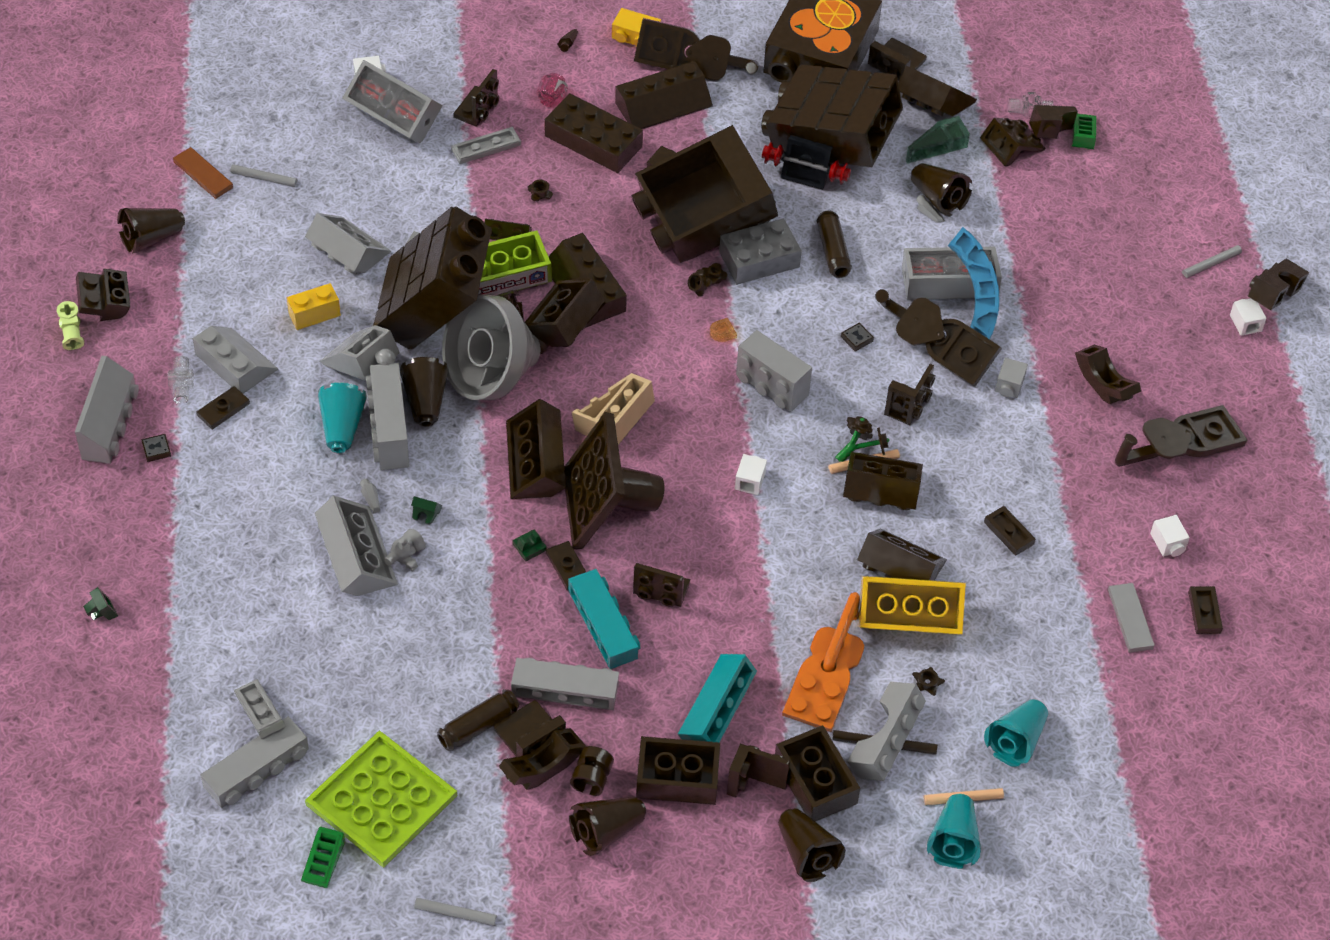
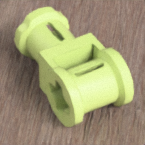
[57,301,84,350]

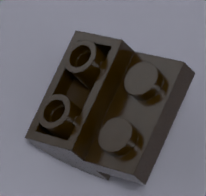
[76,269,130,321]

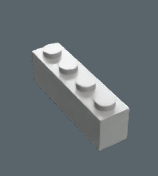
[511,658,619,710]
[200,716,309,808]

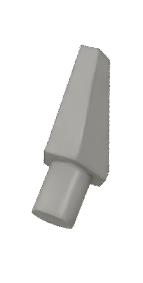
[916,195,945,223]
[360,479,380,513]

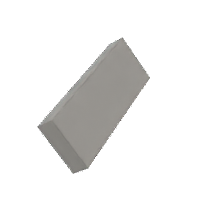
[451,127,521,164]
[1108,583,1155,653]
[234,679,285,739]

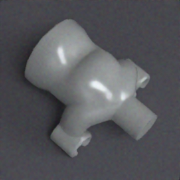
[384,529,426,572]

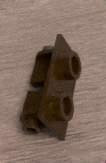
[484,218,532,240]

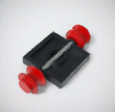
[762,135,851,190]

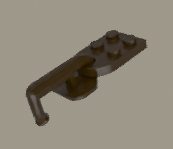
[634,18,759,80]
[875,289,1002,387]
[1115,405,1247,467]

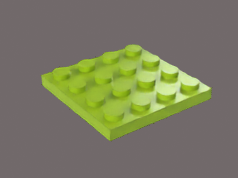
[305,730,458,868]

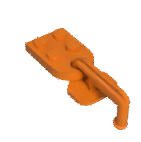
[782,592,864,732]

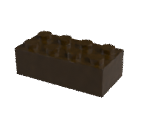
[544,93,643,174]

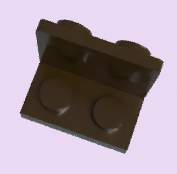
[868,38,927,81]
[453,69,500,127]
[980,117,1046,166]
[884,364,936,425]
[633,563,691,607]
[494,700,566,757]
[726,743,790,798]

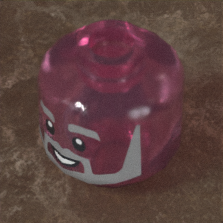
[536,73,568,107]

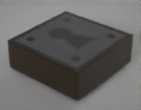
[841,322,874,352]
[141,434,171,462]

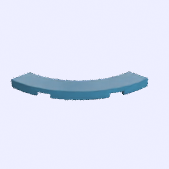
[948,227,1000,339]

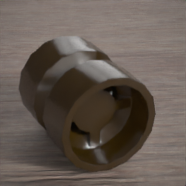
[570,746,614,796]

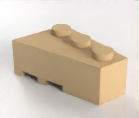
[572,373,655,444]

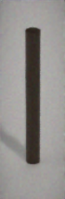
[832,730,938,755]

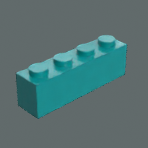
[568,569,641,669]
[678,654,757,742]

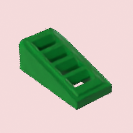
[1072,113,1096,149]
[301,827,346,888]

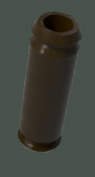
[816,210,852,278]
[437,689,519,751]

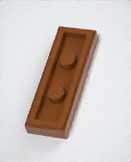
[173,147,233,199]

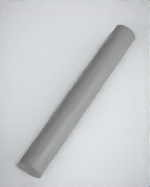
[230,164,297,187]
[1182,245,1242,278]
[414,898,497,926]

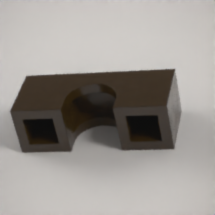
[1248,258,1310,310]

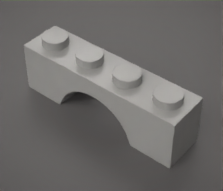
[847,682,926,781]

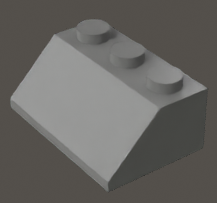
[305,213,391,274]
[192,326,278,394]

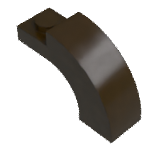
[1075,344,1141,404]
[499,728,586,790]

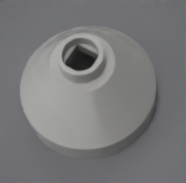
[442,294,540,400]

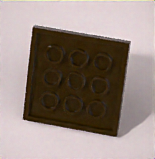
[565,412,665,550]

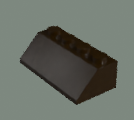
[615,61,713,129]
[548,233,627,327]
[506,398,566,499]

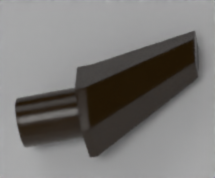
[557,29,578,52]

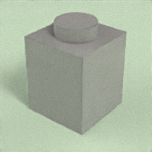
[995,358,1028,398]

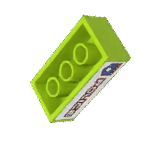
[478,230,552,296]

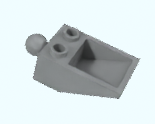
[320,325,400,381]

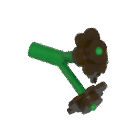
[835,416,890,462]

